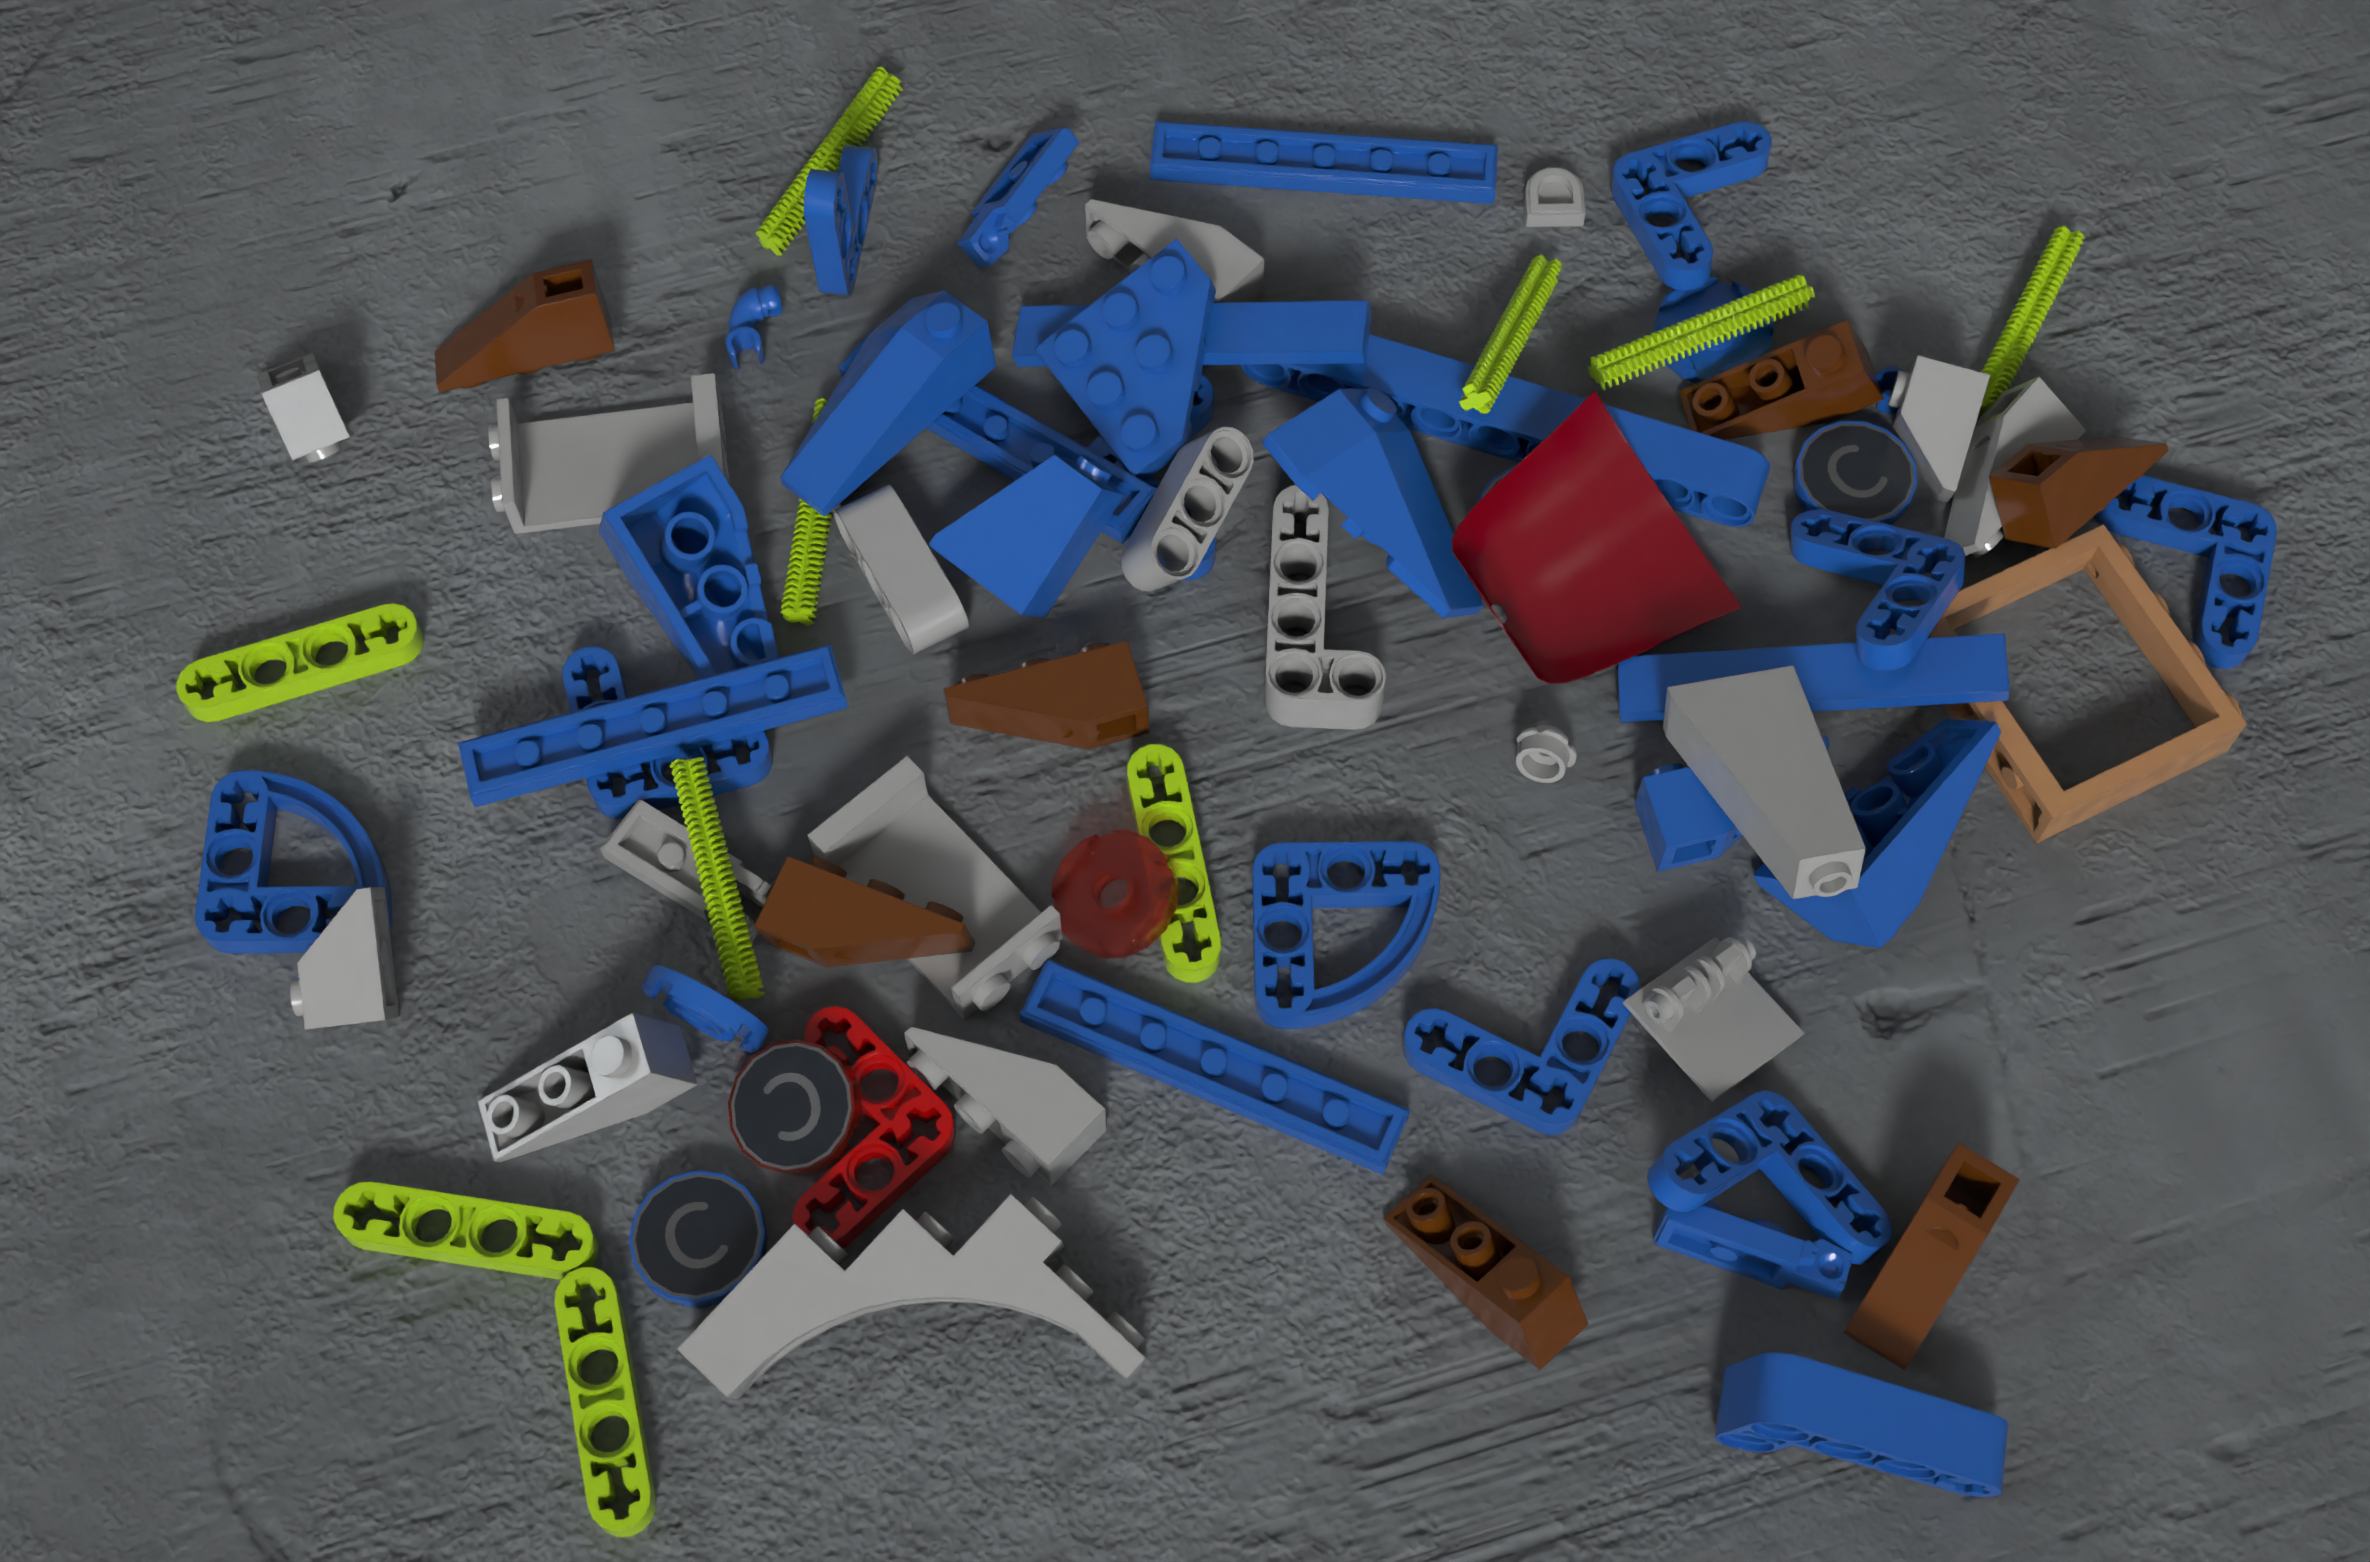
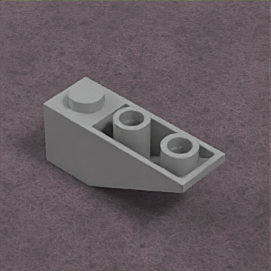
[1085,199,1264,303]
[1944,376,2086,558]
[478,1013,698,1162]
[904,1027,1107,1186]

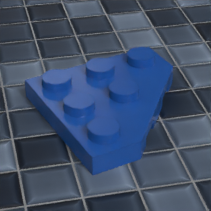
[1034,239,1216,482]

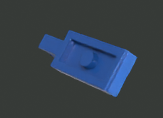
[957,127,1080,267]
[1653,1201,1853,1300]

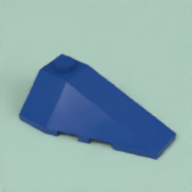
[780,290,996,517]
[1261,388,1484,618]
[598,454,779,679]
[1753,718,2001,948]

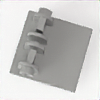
[1623,936,1804,1102]

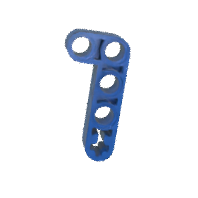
[1715,1353,2008,1497]

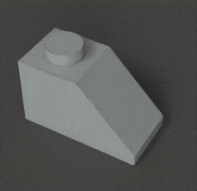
[257,352,350,462]
[1888,355,1990,503]
[290,887,399,1030]

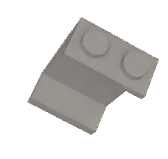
[488,373,731,534]
[808,756,1063,1020]

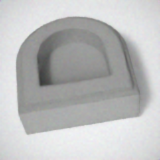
[1524,167,1586,227]

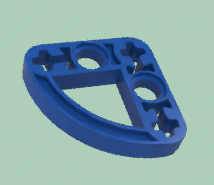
[195,770,392,954]
[1252,841,1440,1029]

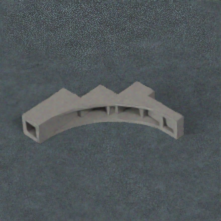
[677,1194,1146,1400]

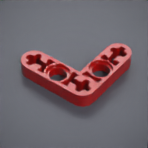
[792,1006,956,1249]

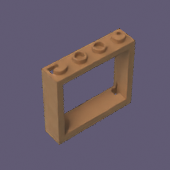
[1928,524,2247,844]

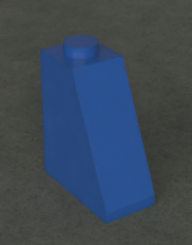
[929,454,1125,618]

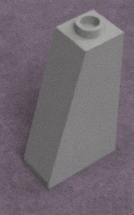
[1663,666,1866,899]

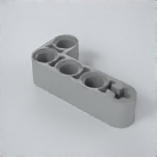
[1264,485,1386,730]

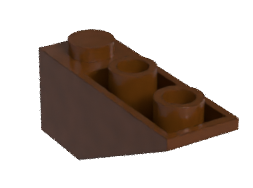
[435,259,615,392]
[1679,320,1884,440]
[1989,436,2169,549]
[944,641,1149,749]
[754,856,975,968]
[1843,1143,2020,1370]
[1383,1174,1588,1370]

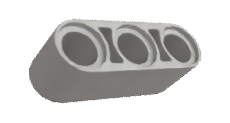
[1121,427,1254,591]
[833,484,969,655]

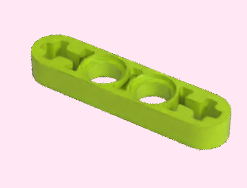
[176,603,424,722]
[1127,744,1221,983]
[333,1182,599,1280]
[554,1267,656,1537]

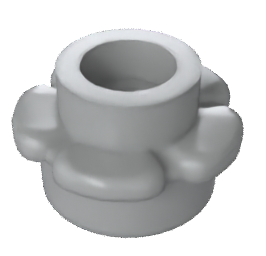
[1515,725,1577,783]

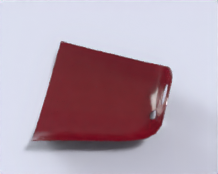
[1452,391,1741,684]

